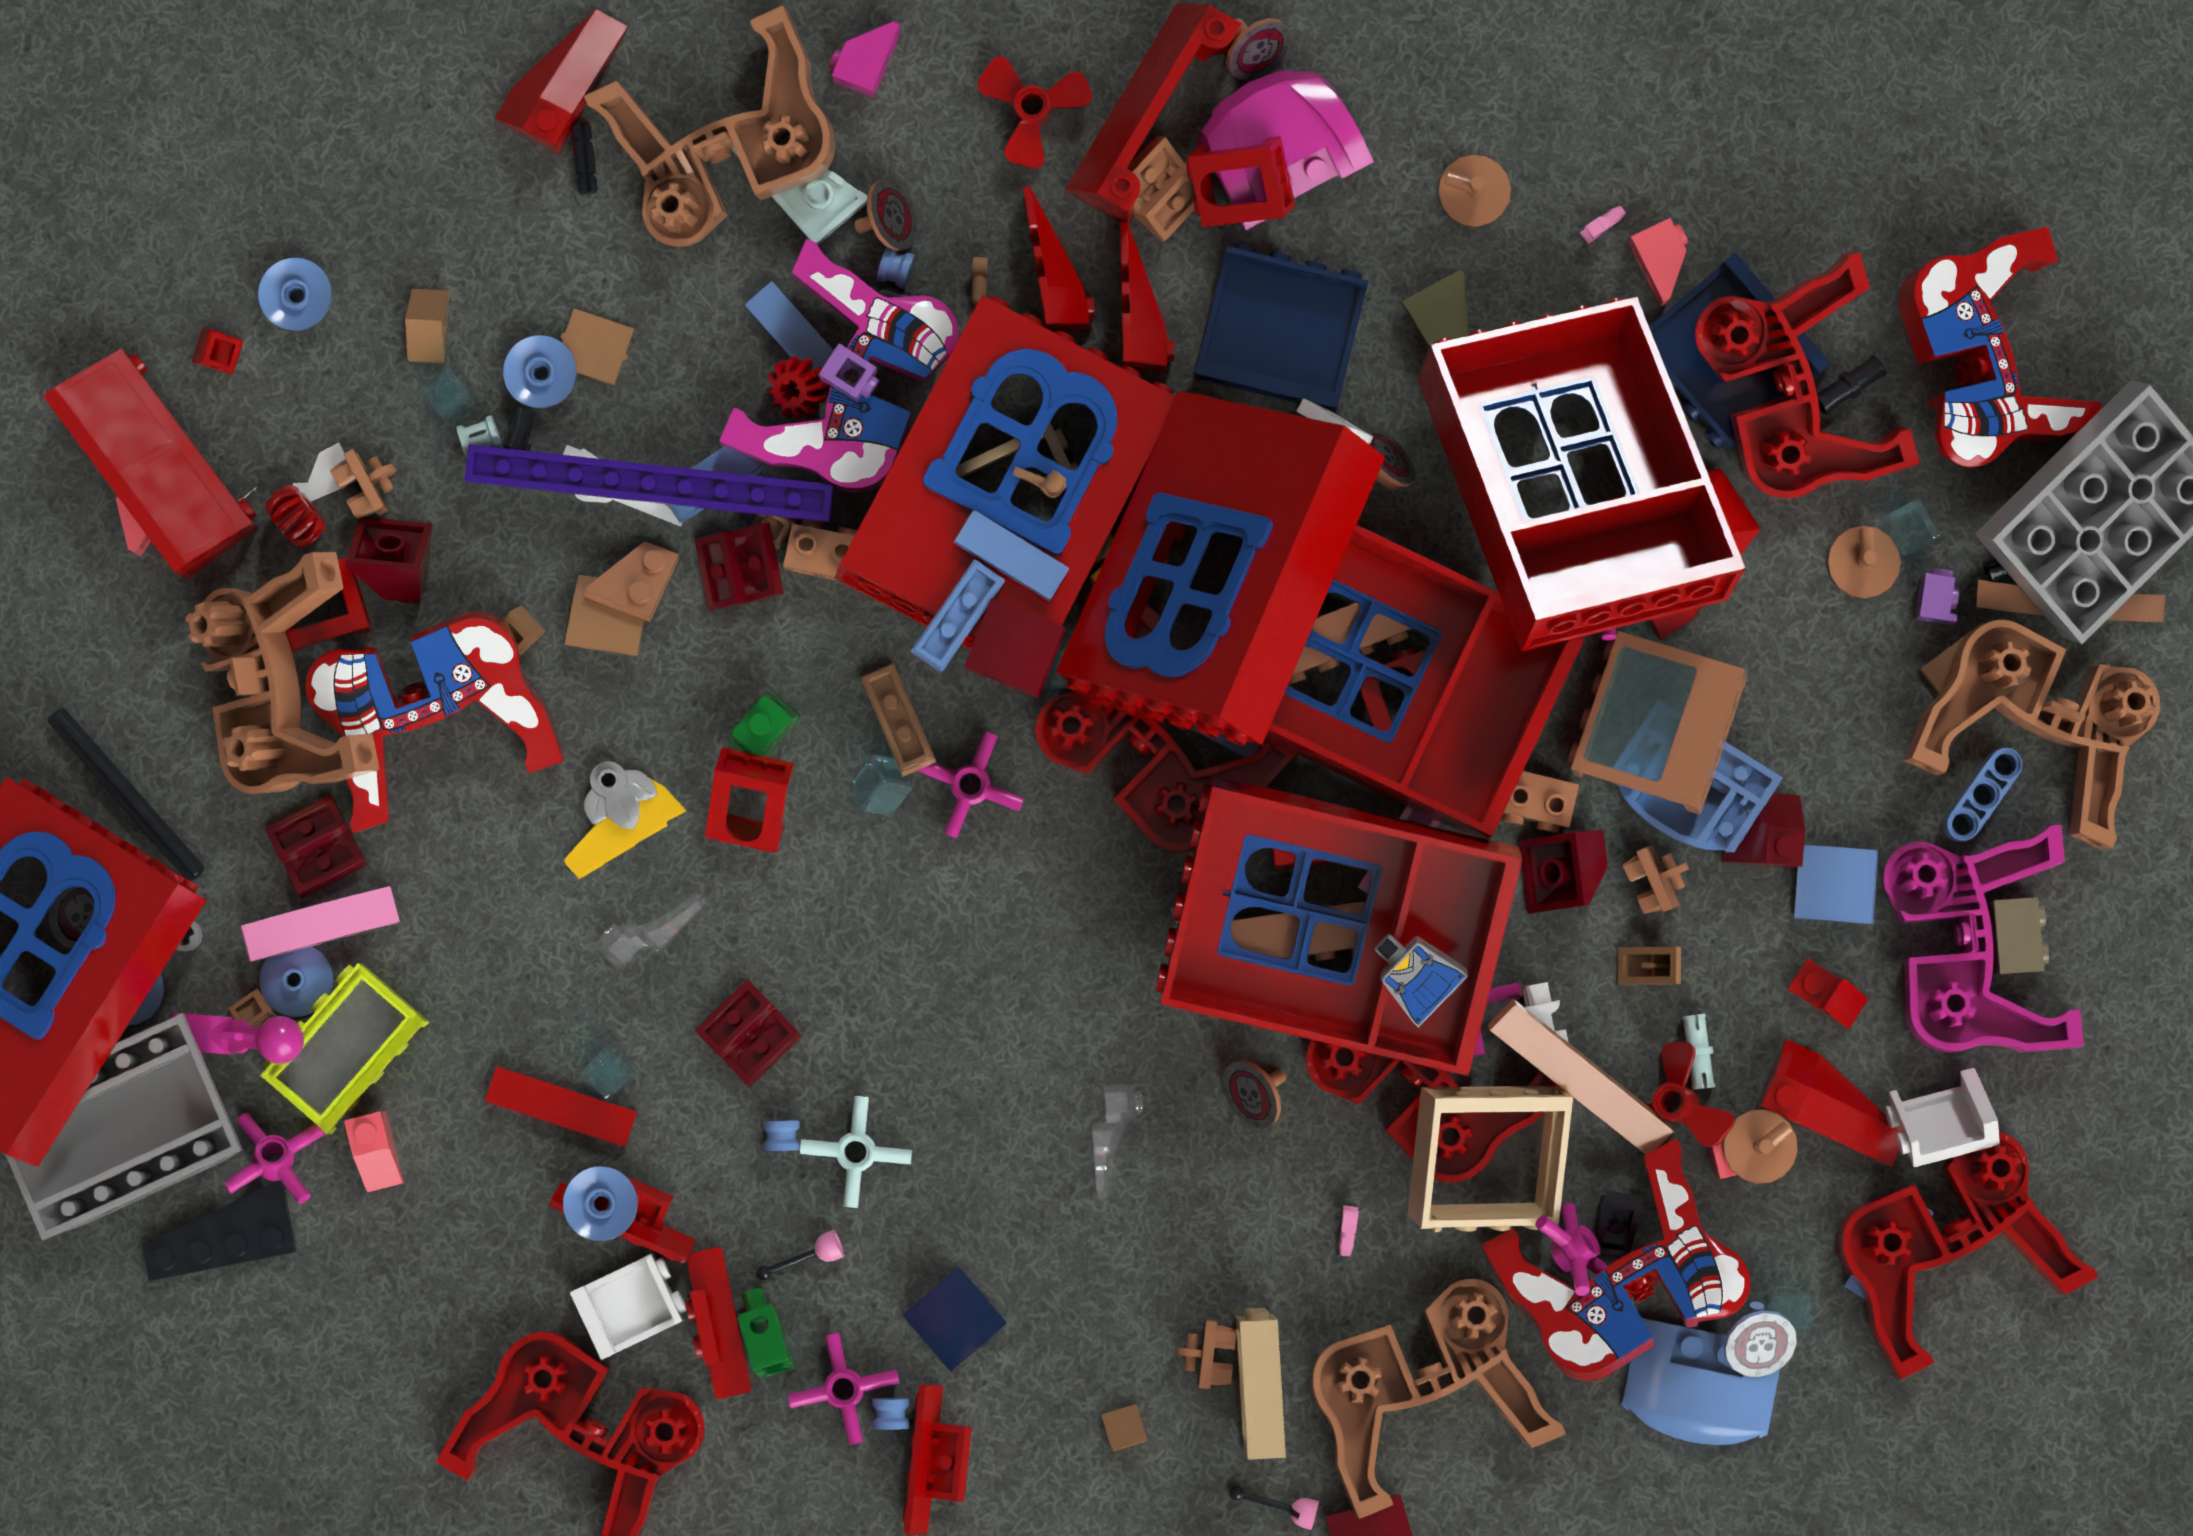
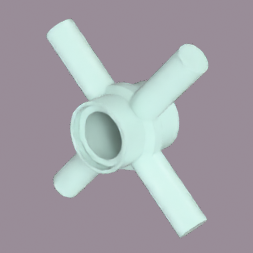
[800,1096,912,1208]

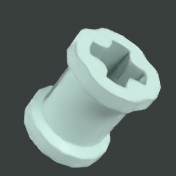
[456,415,502,457]

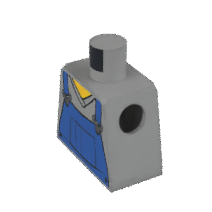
[1374,934,1468,1028]

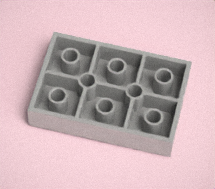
[1975,380,2193,644]

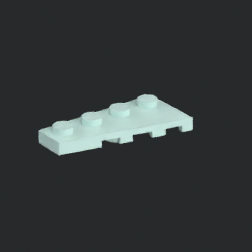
[732,148,867,245]

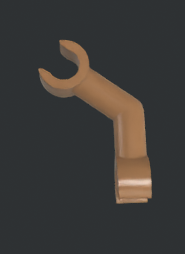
[971,257,988,306]

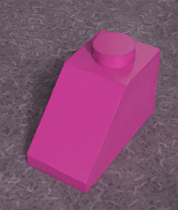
[829,22,901,98]

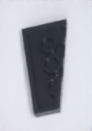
[142,1180,297,1281]

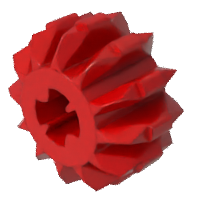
[765,356,828,419]
[265,484,326,548]

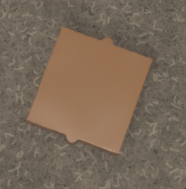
[560,308,635,386]

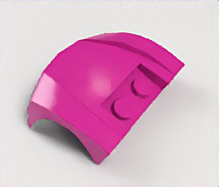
[1197,70,1374,230]

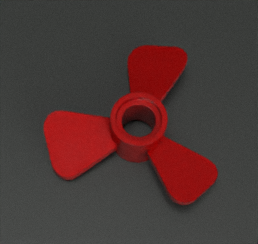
[977,56,1092,169]
[1631,1042,1735,1147]

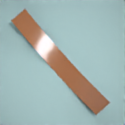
[1976,579,2165,622]

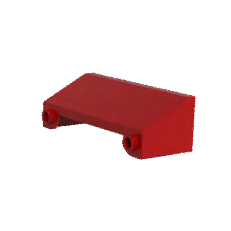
[1065,3,1241,225]
[43,349,258,580]

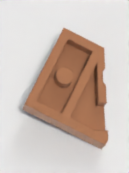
[584,541,679,622]

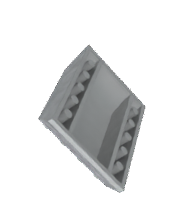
[5,1013,243,1241]

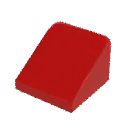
[192,328,244,375]

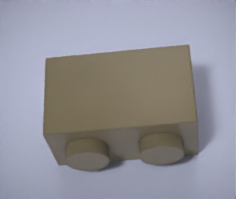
[1988,897,2049,975]

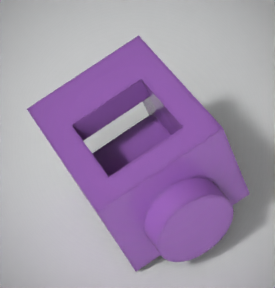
[819,344,879,402]
[1914,568,1959,625]

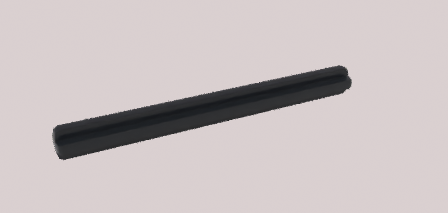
[48,708,205,881]

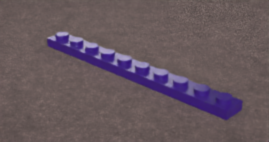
[464,444,835,522]

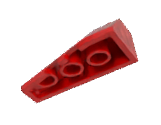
[495,10,628,154]
[1023,186,1096,333]
[1120,221,1174,372]
[1756,1039,1900,1167]

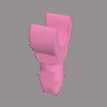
[1580,206,1626,244]
[1338,1205,1359,1256]

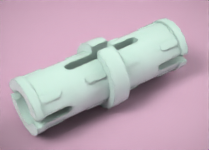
[1682,1014,1715,1090]

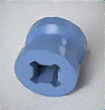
[876,247,915,290]
[763,1121,800,1151]
[872,1398,909,1430]

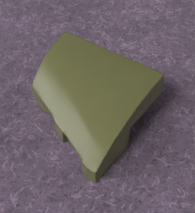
[1402,270,1469,351]

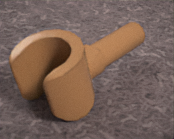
[1013,467,1067,498]

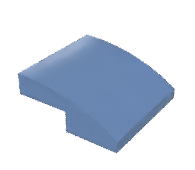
[1794,845,1879,924]

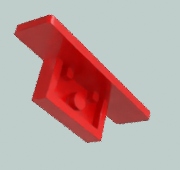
[549,1176,696,1263]
[685,1247,752,1399]
[902,1384,972,1535]

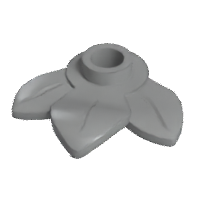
[584,761,657,829]

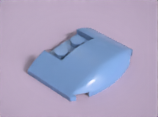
[1613,700,1783,852]
[1621,1318,1780,1445]

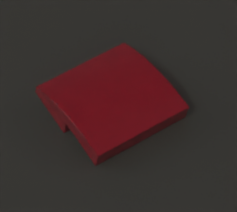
[695,523,784,611]
[964,598,1066,698]
[265,795,367,899]
[694,979,803,1087]
[1324,1494,1413,1536]

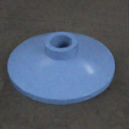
[258,258,332,331]
[503,335,577,408]
[259,947,333,1017]
[563,1166,638,1241]

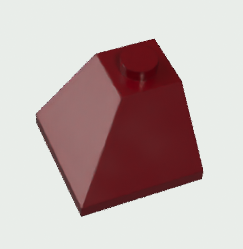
[346,517,433,603]
[1721,793,1805,869]
[1519,830,1608,914]

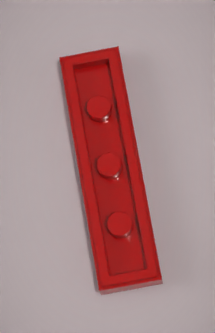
[485,1066,638,1147]

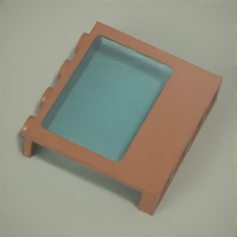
[1568,631,1747,815]

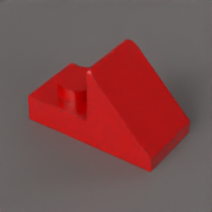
[1786,958,1869,1030]

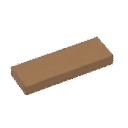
[860,663,936,776]

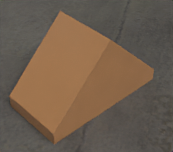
[405,289,449,364]
[1618,946,1681,985]

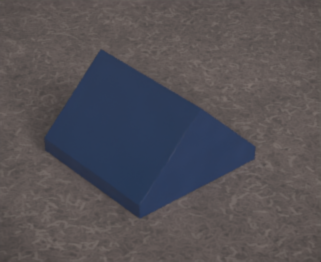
[902,1267,1007,1372]

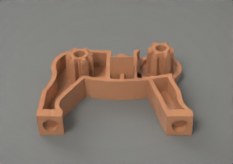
[584,5,836,247]
[185,552,380,794]
[1903,620,2160,850]
[1311,1279,1566,1519]

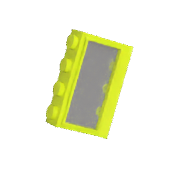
[260,963,429,1134]

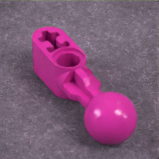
[170,1012,304,1064]

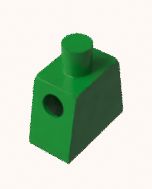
[728,692,801,757]
[737,1288,796,1379]

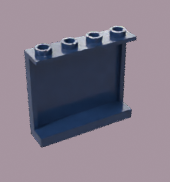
[1194,243,1369,413]
[1649,252,1831,452]

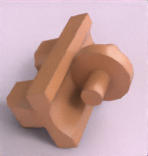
[330,449,397,519]
[1623,844,1689,914]
[1175,1319,1237,1389]

